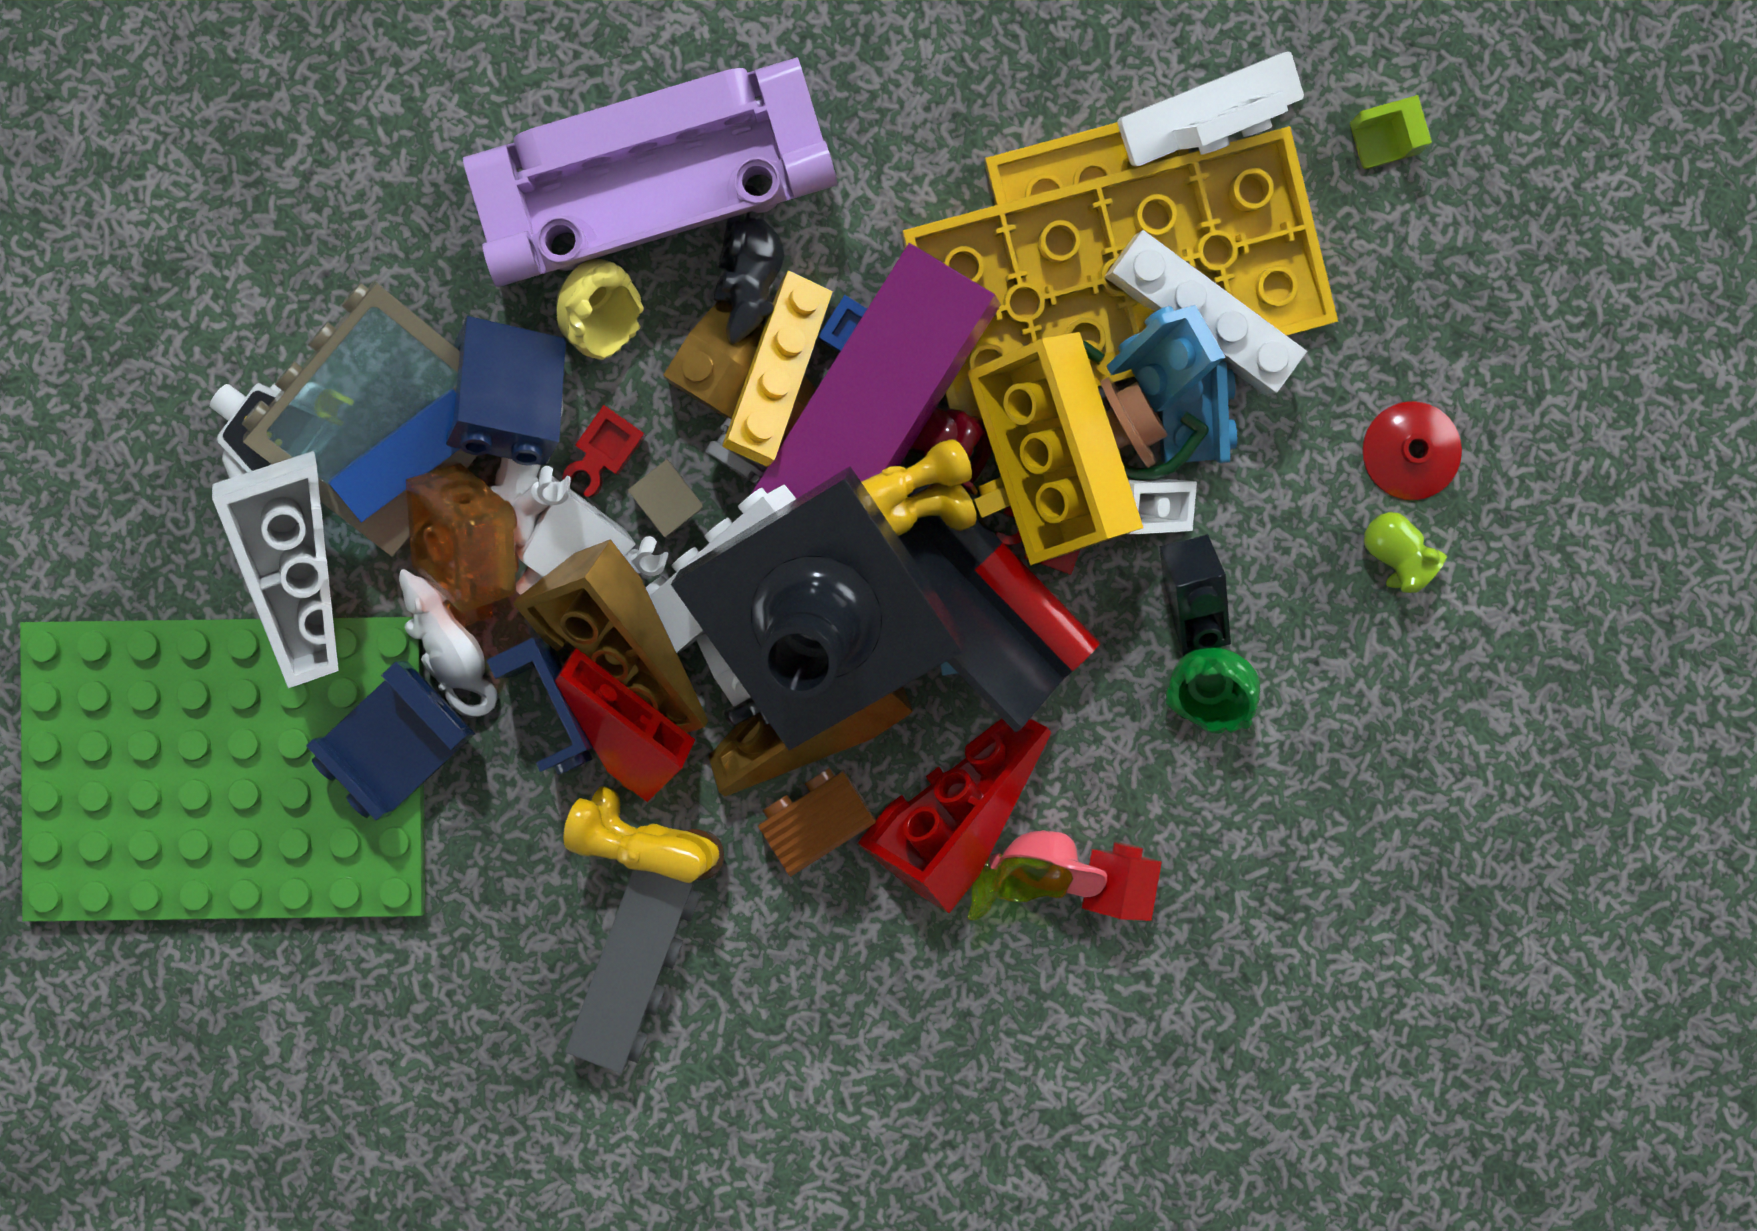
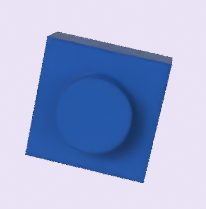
[818,295,867,353]

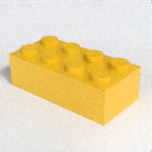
[967,332,1144,565]

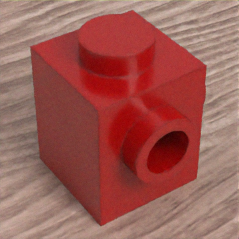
[1082,842,1162,921]

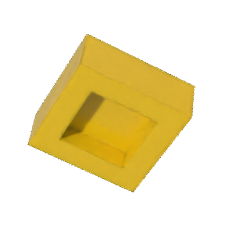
[972,477,1011,518]

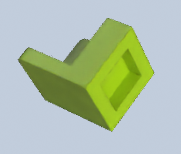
[1349,95,1432,169]

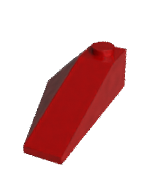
[858,718,1051,913]

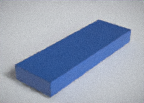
[328,388,459,523]

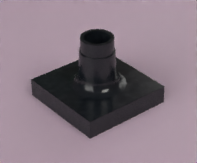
[671,466,966,750]

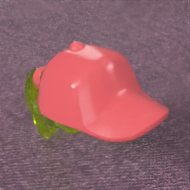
[967,830,1107,921]

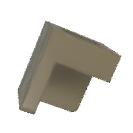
[628,459,703,540]

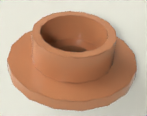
[1100,377,1167,468]

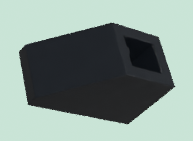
[1159,534,1231,656]

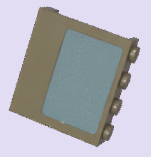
[242,280,478,557]

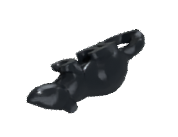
[714,185,784,344]

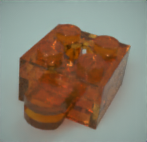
[406,463,519,627]

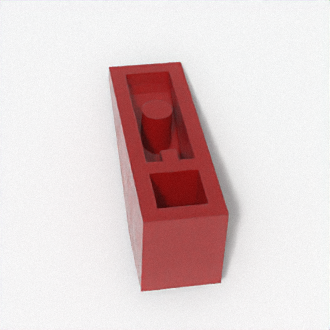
[555,648,695,802]

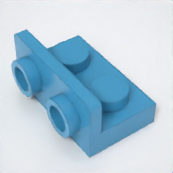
[1106,305,1226,412]
[1159,360,1237,463]

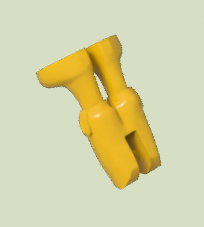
[861,439,977,536]
[563,786,719,883]

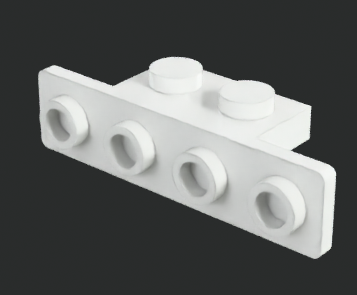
[1117,51,1304,166]

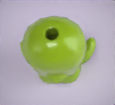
[1364,512,1447,593]

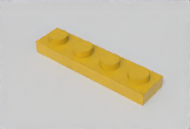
[722,271,833,467]

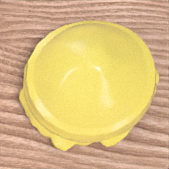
[556,259,644,360]

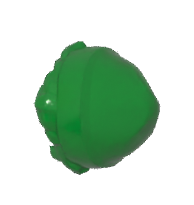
[1165,648,1260,734]

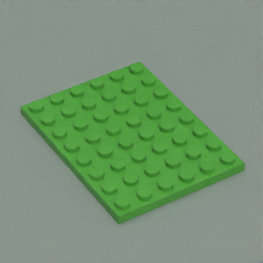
[20,617,425,921]

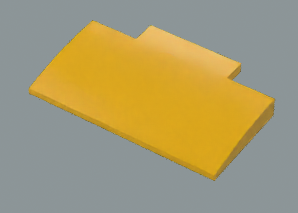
[901,122,1338,418]

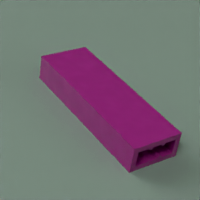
[751,243,1001,499]

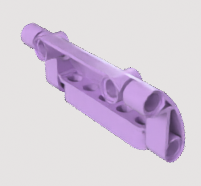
[463,57,838,287]

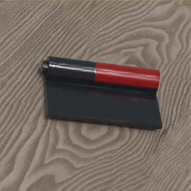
[898,484,1100,732]

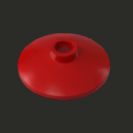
[1362,401,1462,500]

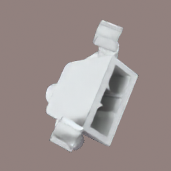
[511,466,669,595]

